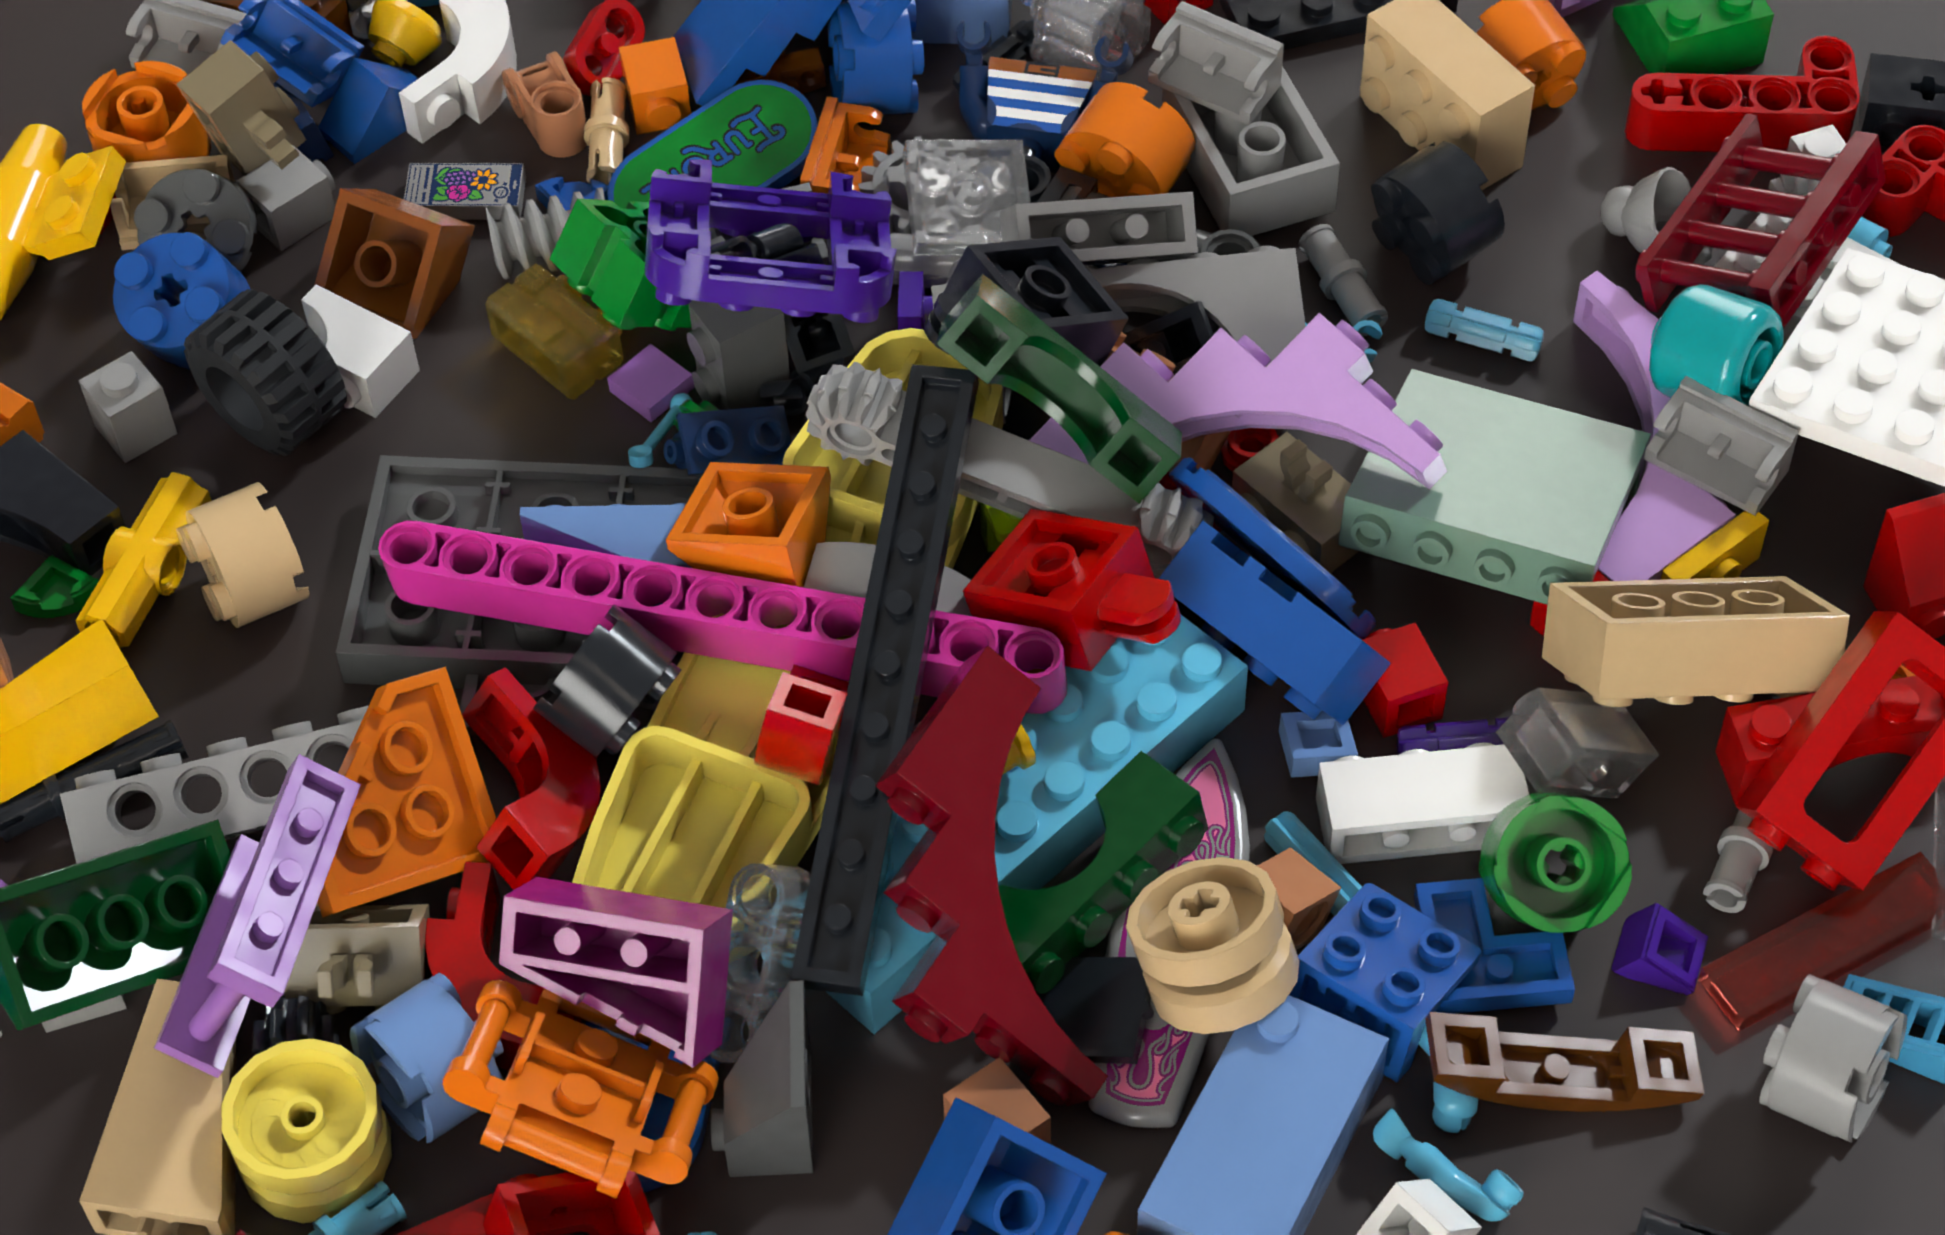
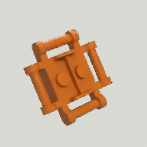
[442,980,719,1198]

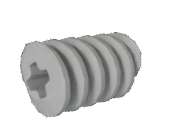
[486,187,605,280]

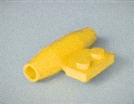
[0,124,126,321]

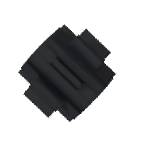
[252,996,339,1054]

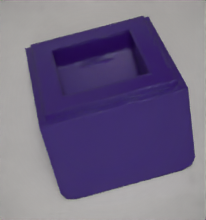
[1612,902,1709,995]

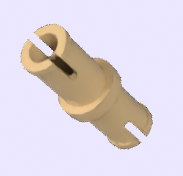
[584,77,630,186]

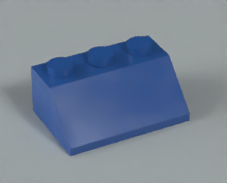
[887,1097,1107,1235]

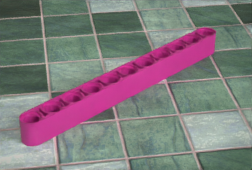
[378,521,1067,714]

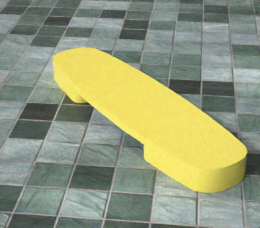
[572,328,1003,962]

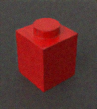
[1362,622,1448,738]

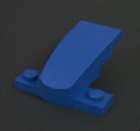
[673,0,912,106]

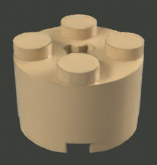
[176,482,309,628]

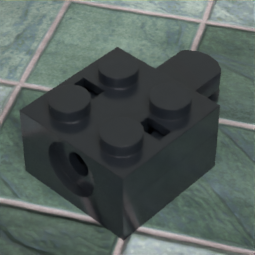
[924,237,1129,367]

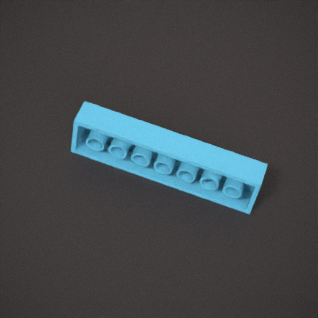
[775,614,1248,1034]

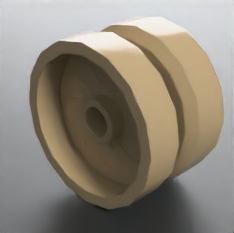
[1126,857,1299,1034]

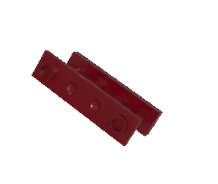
[1635,114,1886,329]

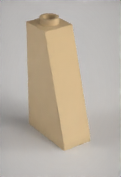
[79,979,236,1235]

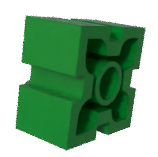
[550,198,692,331]

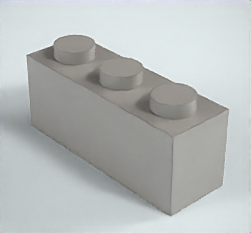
[999,192,1198,265]

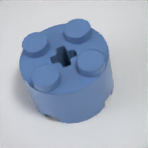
[350,973,504,1143]

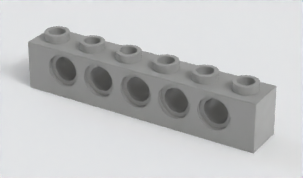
[60,706,368,864]

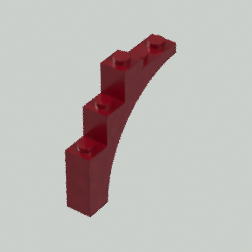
[875,645,1108,1106]

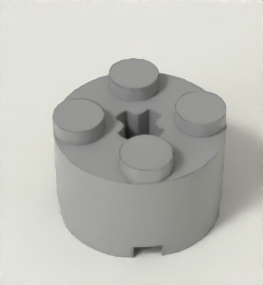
[1759,974,1907,1143]

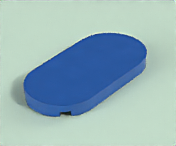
[1169,457,1376,640]

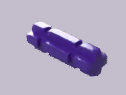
[1397,717,1527,755]

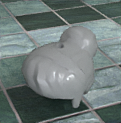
[1601,167,1713,265]

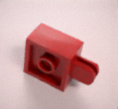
[963,509,1181,671]

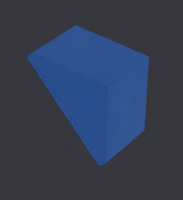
[318,58,419,164]

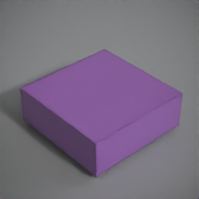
[607,344,694,422]

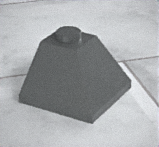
[711,981,814,1177]

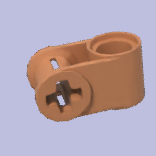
[502,51,587,158]

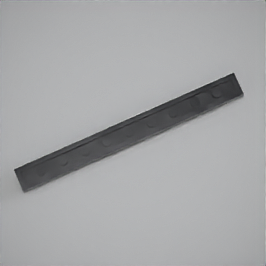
[790,364,979,996]

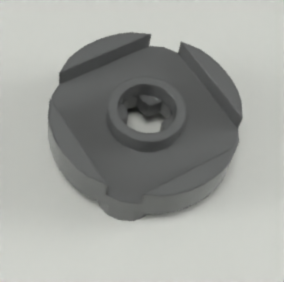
[134,169,258,272]

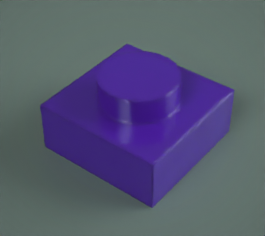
[897,271,933,330]

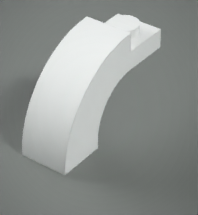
[399,0,517,144]

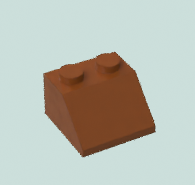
[314,188,475,339]

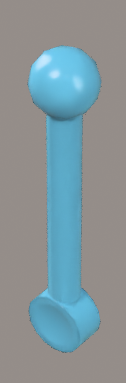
[628,393,693,468]

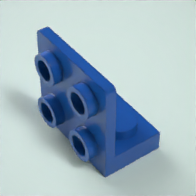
[1289,883,1482,1083]

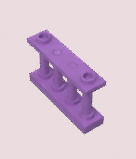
[154,754,361,1078]

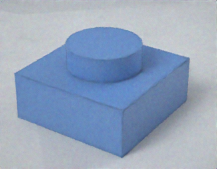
[1279,711,1358,778]

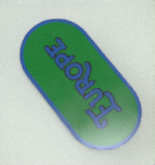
[608,80,817,209]

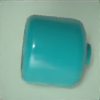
[1649,284,1784,406]

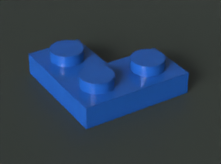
[1414,878,1575,1014]

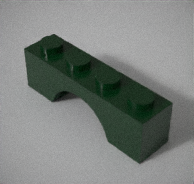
[936,273,1182,504]
[998,751,1209,994]

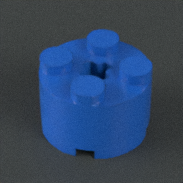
[828,0,924,114]
[113,232,250,369]

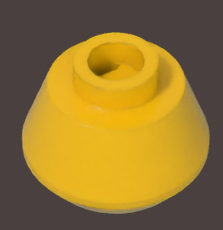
[368,0,442,68]

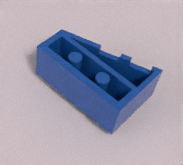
[1158,521,1391,725]

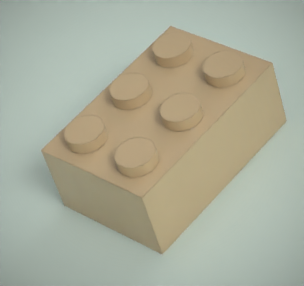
[1360,0,1535,190]

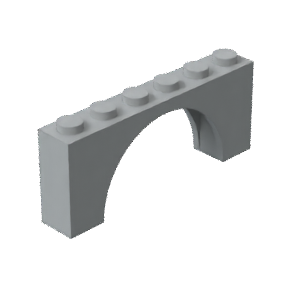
[931,246,1306,424]

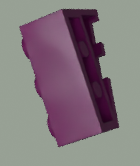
[499,877,733,1067]

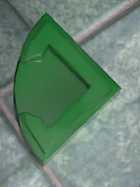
[10,555,99,618]

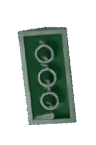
[0,819,231,1031]

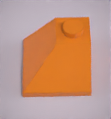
[666,462,831,587]

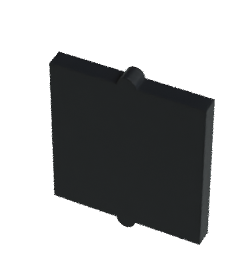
[1037,957,1154,1064]

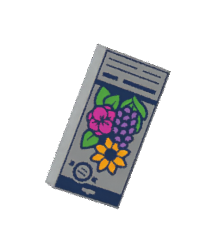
[404,163,526,220]

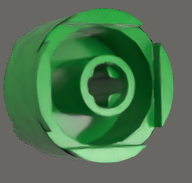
[1479,793,1632,933]

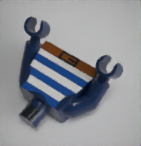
[957,20,1133,173]

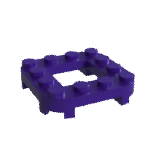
[644,159,897,323]

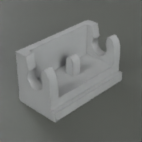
[126,0,246,75]
[1148,1,1284,125]
[1644,376,1799,516]

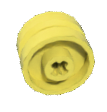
[221,1038,392,1223]

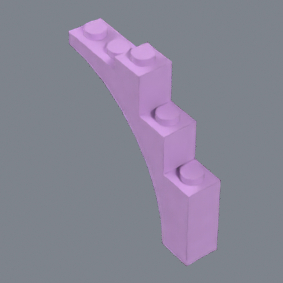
[1573,271,1736,581]
[1029,313,1447,490]

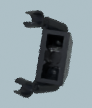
[711,223,855,416]

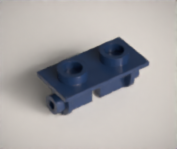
[664,405,792,475]

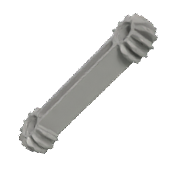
[805,362,1214,579]

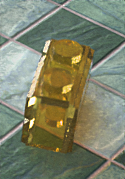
[485,263,623,400]

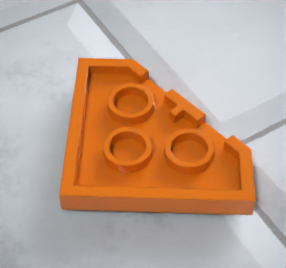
[318,667,496,917]

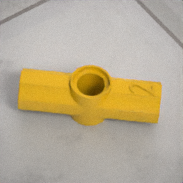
[75,472,211,648]

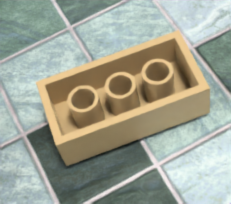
[1542,576,1850,707]

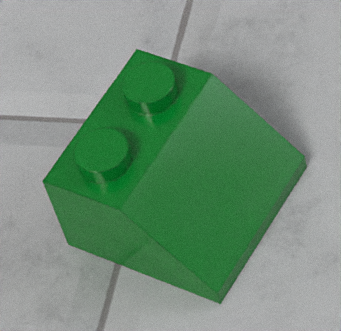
[1613,0,1774,74]

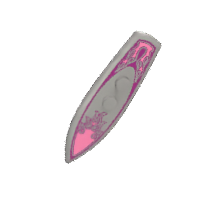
[1088,739,1250,1128]

